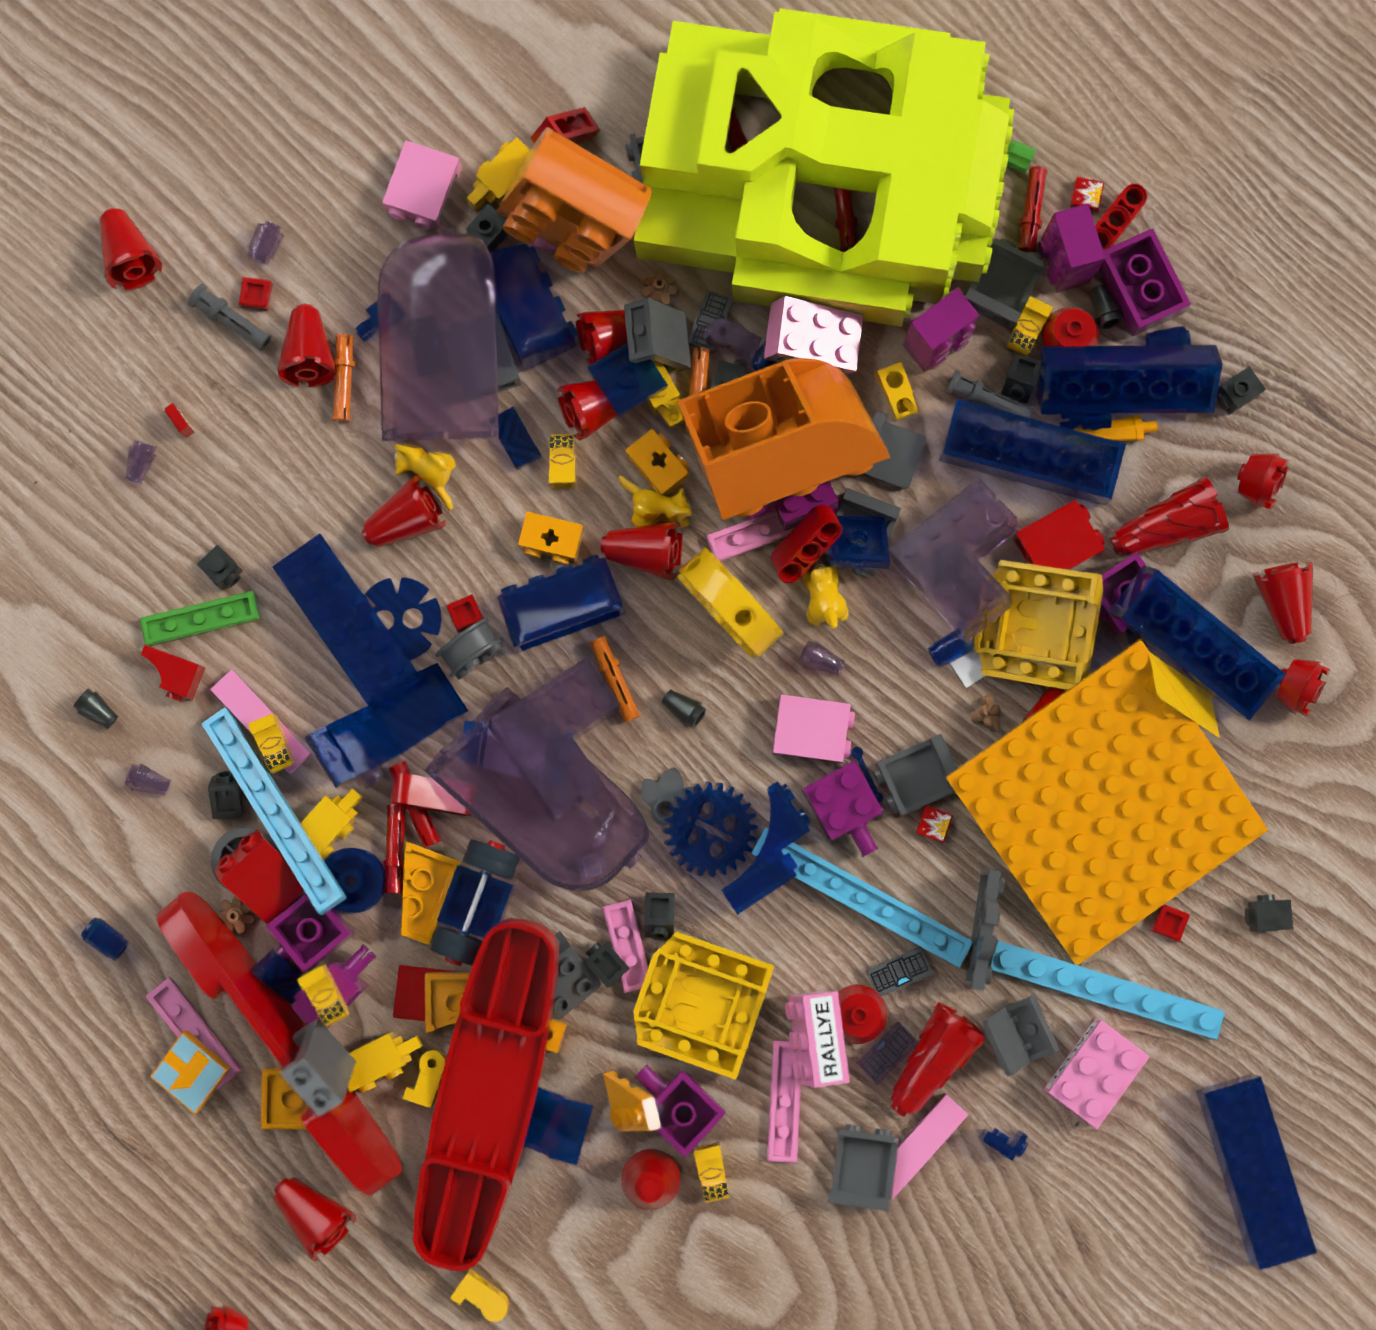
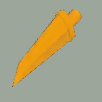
[1057,414,1157,442]

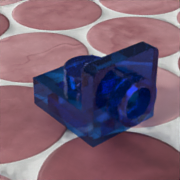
[978,1128,1028,1161]

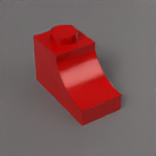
[530,107,601,145]
[140,645,205,702]

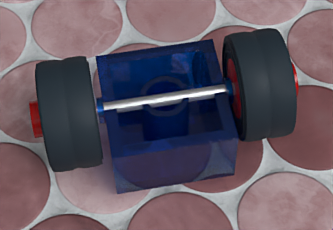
[430,839,520,967]

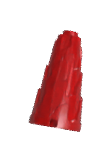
[1110,477,1229,556]
[890,1002,987,1117]

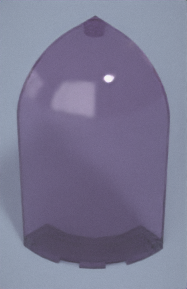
[378,228,498,442]
[424,687,649,891]

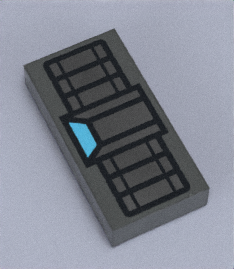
[688,290,733,354]
[866,947,932,996]

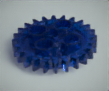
[662,781,758,877]

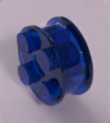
[324,848,385,913]

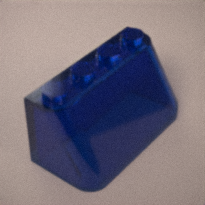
[471,243,578,372]
[497,555,626,654]

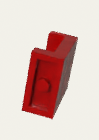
[1012,499,1105,570]
[214,830,304,925]

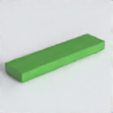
[139,591,261,647]

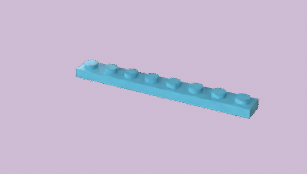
[202,707,347,915]
[751,828,973,968]
[989,940,1225,1040]

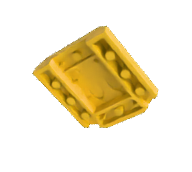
[973,560,1103,690]
[633,931,775,1080]

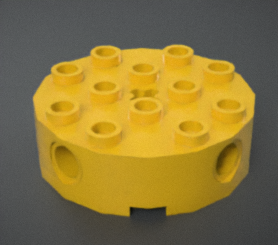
[677,546,784,659]

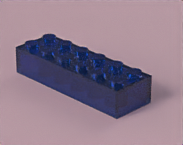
[1037,345,1223,415]
[939,399,1126,506]
[272,533,423,712]
[1108,565,1286,721]
[1196,1074,1317,1270]

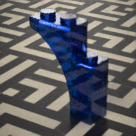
[721,781,811,915]

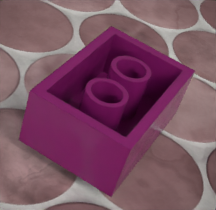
[1038,204,1105,293]
[1099,228,1191,337]
[903,288,979,372]

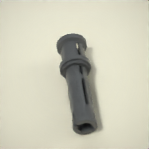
[188,284,271,350]
[945,370,1033,425]

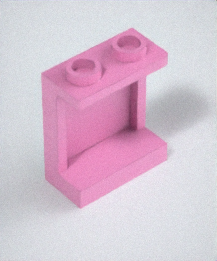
[382,140,462,230]
[772,694,855,764]

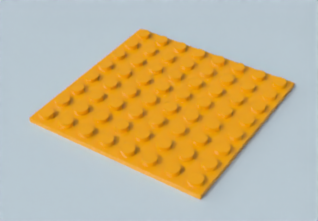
[945,639,1268,965]

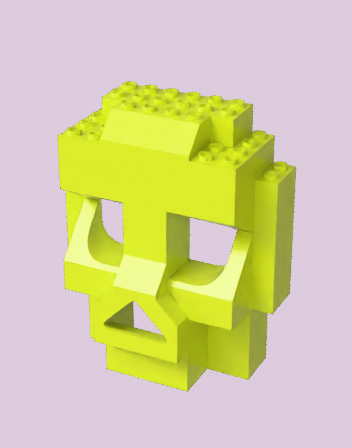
[634,8,1014,327]

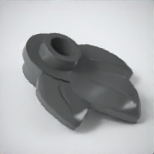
[641,767,700,825]

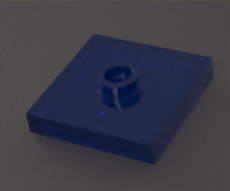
[587,343,668,418]
[829,516,891,569]

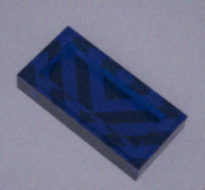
[489,406,542,471]
[251,949,304,1005]

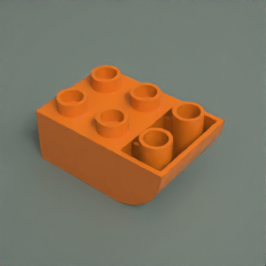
[496,127,652,274]
[677,358,890,520]

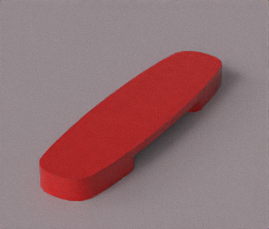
[156,891,402,1196]
[413,918,559,1271]

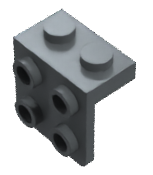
[863,411,926,489]
[552,931,601,1020]
[983,995,1060,1076]

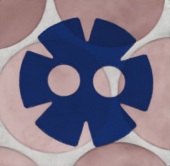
[356,577,442,662]

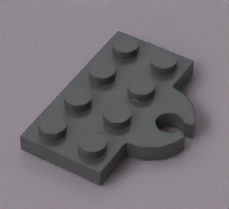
[965,869,1005,990]

